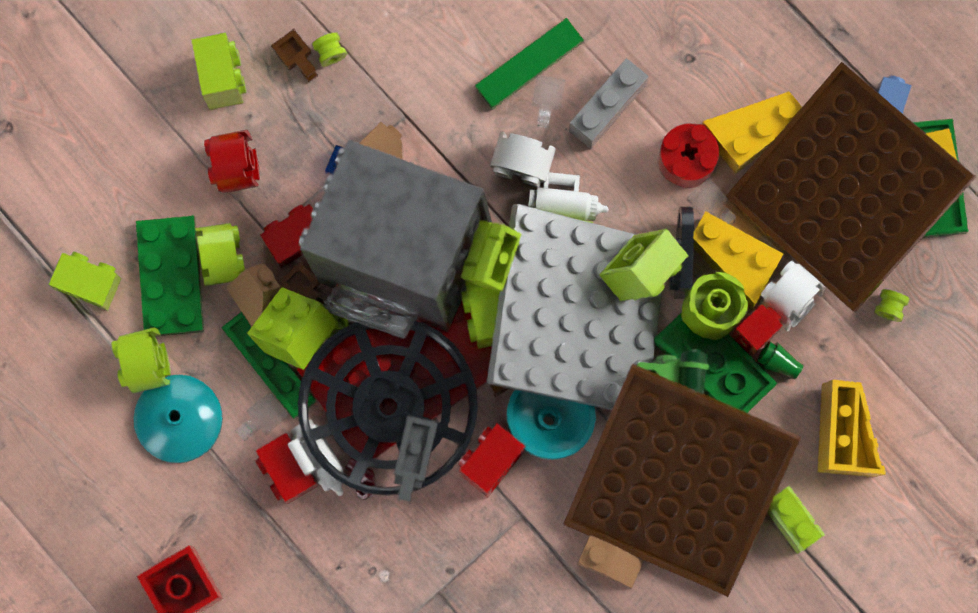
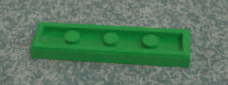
[475,18,584,110]
[221,311,317,420]

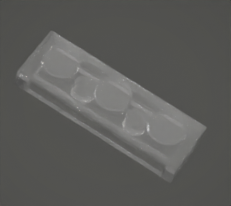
[324,283,418,339]

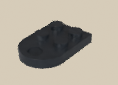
[669,206,694,299]

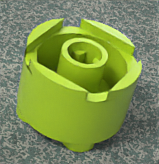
[195,223,245,286]
[681,272,748,340]
[112,327,171,393]

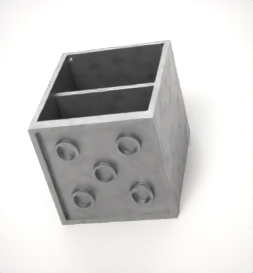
[299,140,492,332]

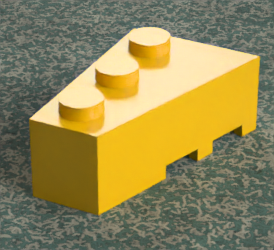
[701,91,802,174]
[693,211,783,310]
[817,380,886,477]

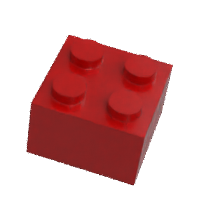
[458,424,525,498]
[137,545,224,613]

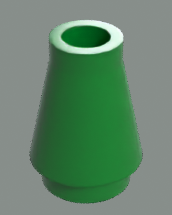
[757,341,804,380]

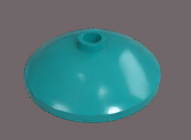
[134,375,223,463]
[506,389,596,460]

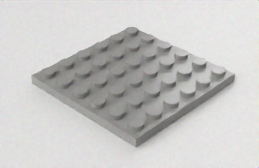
[487,204,662,410]

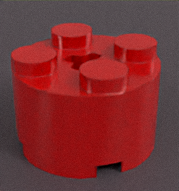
[658,123,719,188]
[204,129,260,193]

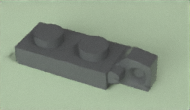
[394,416,438,503]

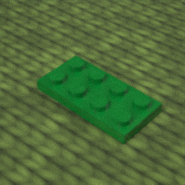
[136,215,204,336]

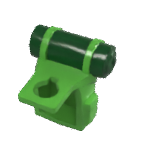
[637,349,709,394]

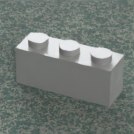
[569,58,649,149]

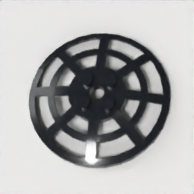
[298,316,478,496]

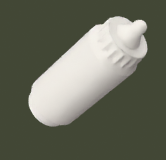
[528,172,609,221]
[287,419,344,496]

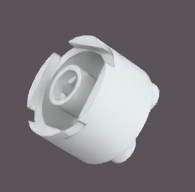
[490,132,556,188]
[759,261,826,332]

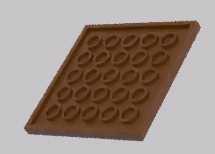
[726,62,976,312]
[563,364,801,597]

